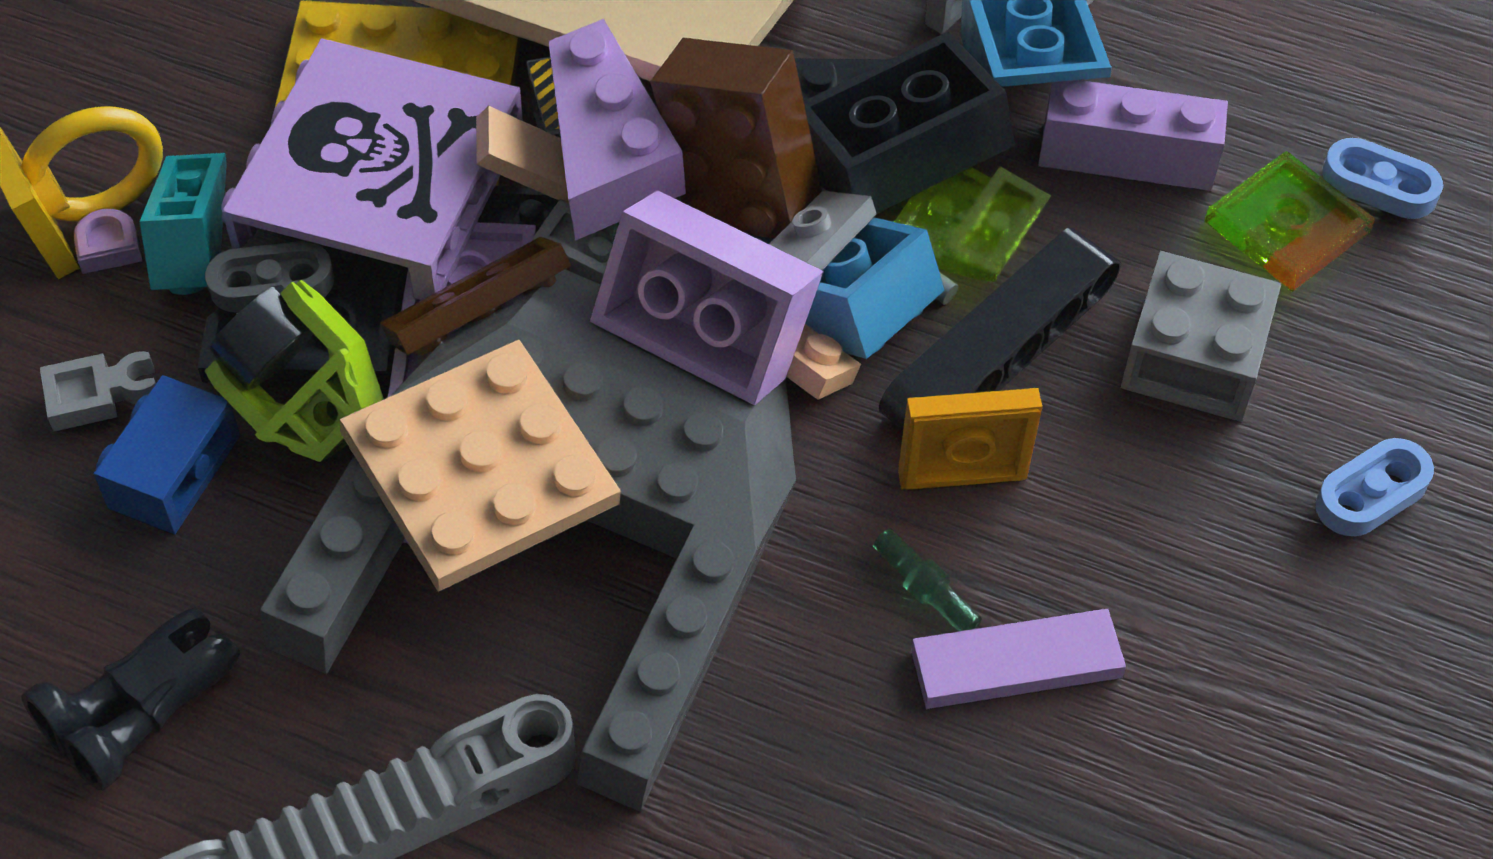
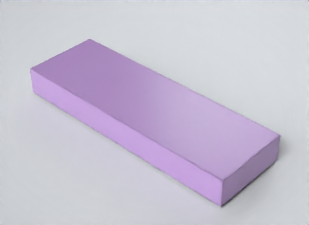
[911,608,1126,709]

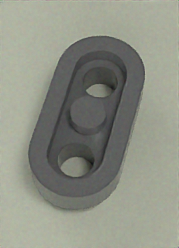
[205,241,334,313]

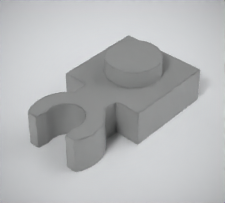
[40,351,156,432]

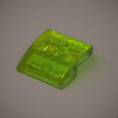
[894,167,1051,282]

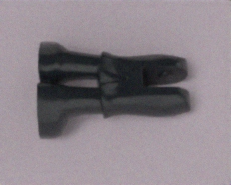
[21,607,240,791]

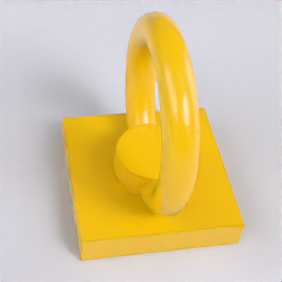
[0,106,163,279]

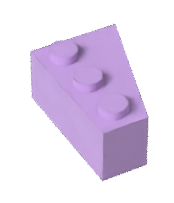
[549,19,686,241]

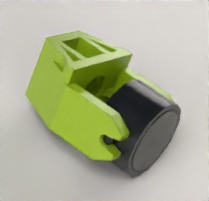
[205,280,384,462]

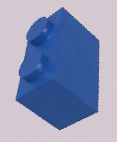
[93,375,240,535]

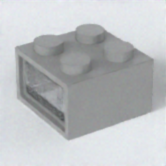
[1120,251,1282,422]

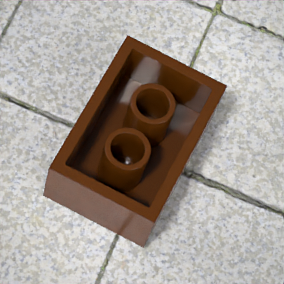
[650,38,822,239]

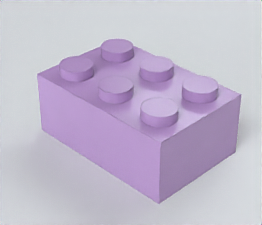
[590,190,824,405]

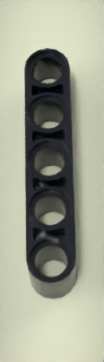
[879,227,1121,430]

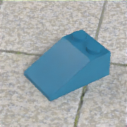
[961,0,1111,87]
[752,217,945,359]

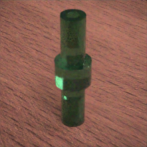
[873,529,982,632]

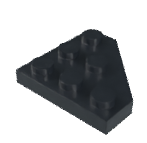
[197,246,405,386]

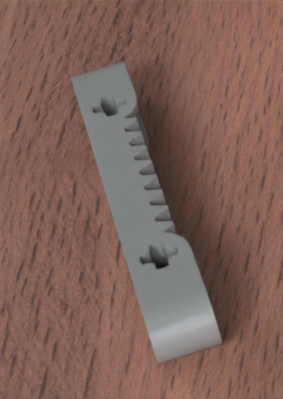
[160,694,576,859]

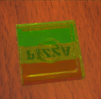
[1204,150,1375,292]

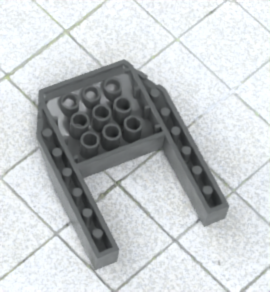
[260,270,796,812]

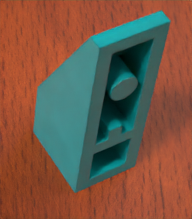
[139,153,227,295]

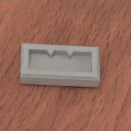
[769,191,876,270]

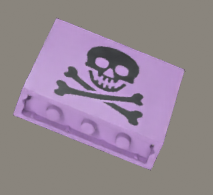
[221,38,523,300]

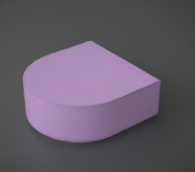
[74,209,143,274]

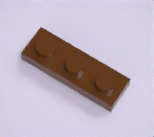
[380,236,571,355]

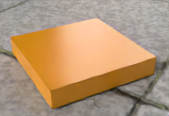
[898,388,1042,490]

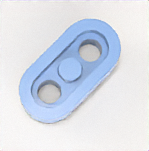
[1322,138,1443,219]
[1316,438,1434,536]

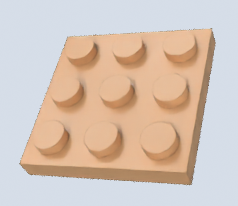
[340,340,621,592]

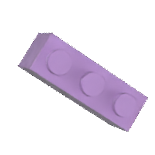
[1038,80,1228,191]

